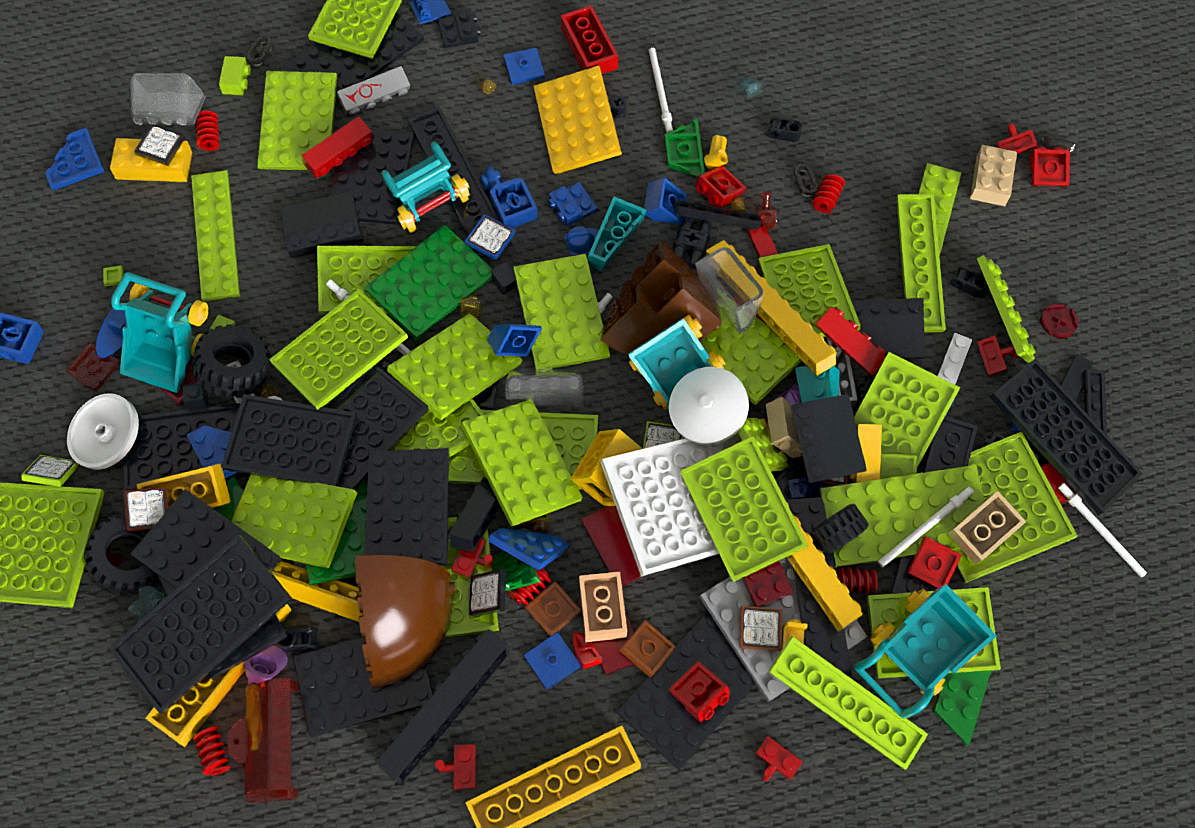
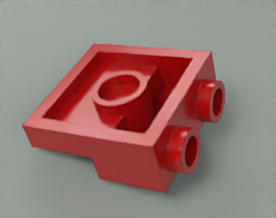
[1030,147,1070,186]
[695,165,747,208]
[669,661,730,722]

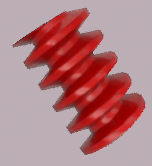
[195,110,220,151]
[812,174,845,214]
[836,567,878,595]
[506,568,551,605]
[193,726,231,775]

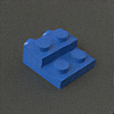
[548,182,598,227]

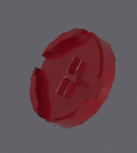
[1040,304,1079,338]

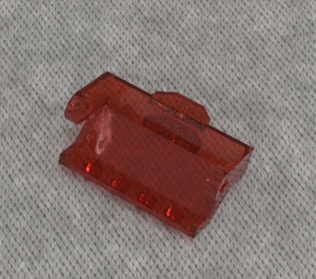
[228,678,298,803]

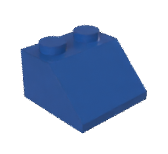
[644,177,687,225]
[487,324,542,356]

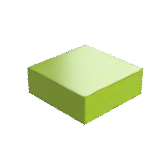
[103,266,123,286]

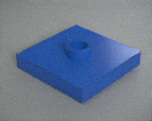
[504,48,545,84]
[524,632,581,690]

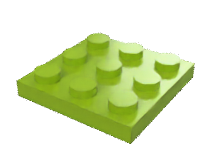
[737,418,789,471]

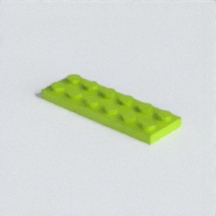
[918,163,961,257]
[977,255,1036,363]

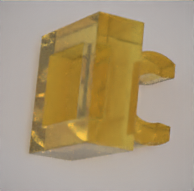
[460,295,481,319]

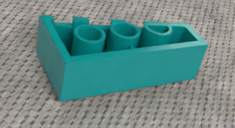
[587,197,647,272]
[795,366,840,403]

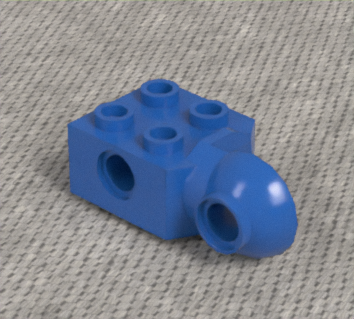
[480,165,537,228]
[0,313,44,365]

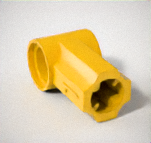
[704,135,728,170]

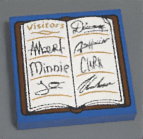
[465,214,515,260]

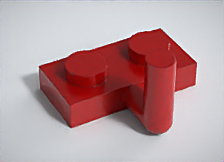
[997,123,1038,155]
[977,336,1019,377]
[451,539,493,579]
[755,736,802,781]
[435,744,476,790]

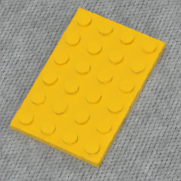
[534,65,622,174]

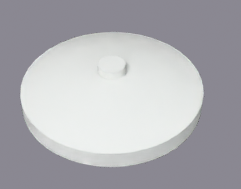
[669,367,749,445]
[67,394,139,470]

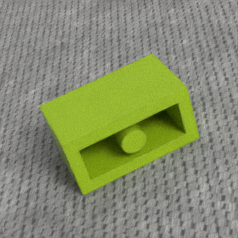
[219,56,251,95]

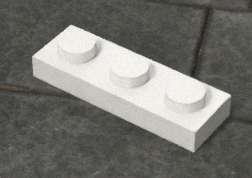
[938,333,972,385]

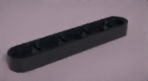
[674,200,762,229]

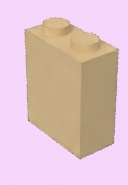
[766,397,801,458]

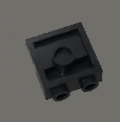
[438,8,481,48]

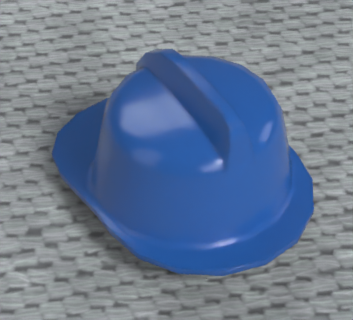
[564,226,599,255]

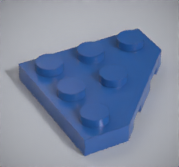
[45,128,105,191]
[187,426,237,478]
[488,528,569,571]

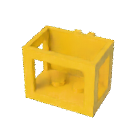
[570,429,643,506]

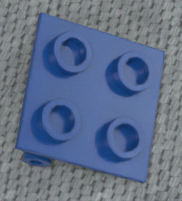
[409,0,451,24]

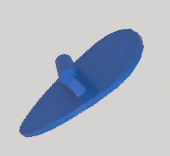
[96,309,127,358]

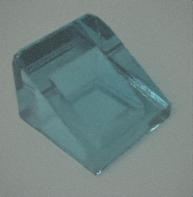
[737,77,763,99]

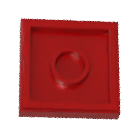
[907,536,962,588]

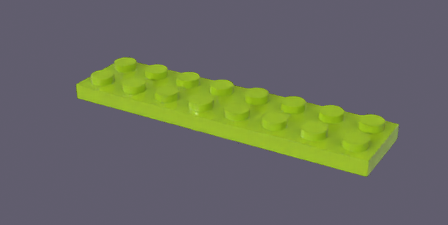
[191,170,240,302]
[896,194,946,332]
[768,637,928,770]

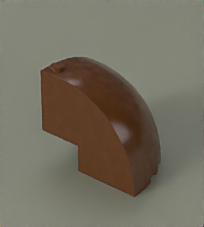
[601,240,722,354]
[355,555,456,688]

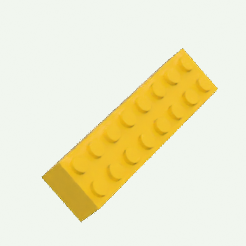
[145,604,292,747]
[466,726,641,828]

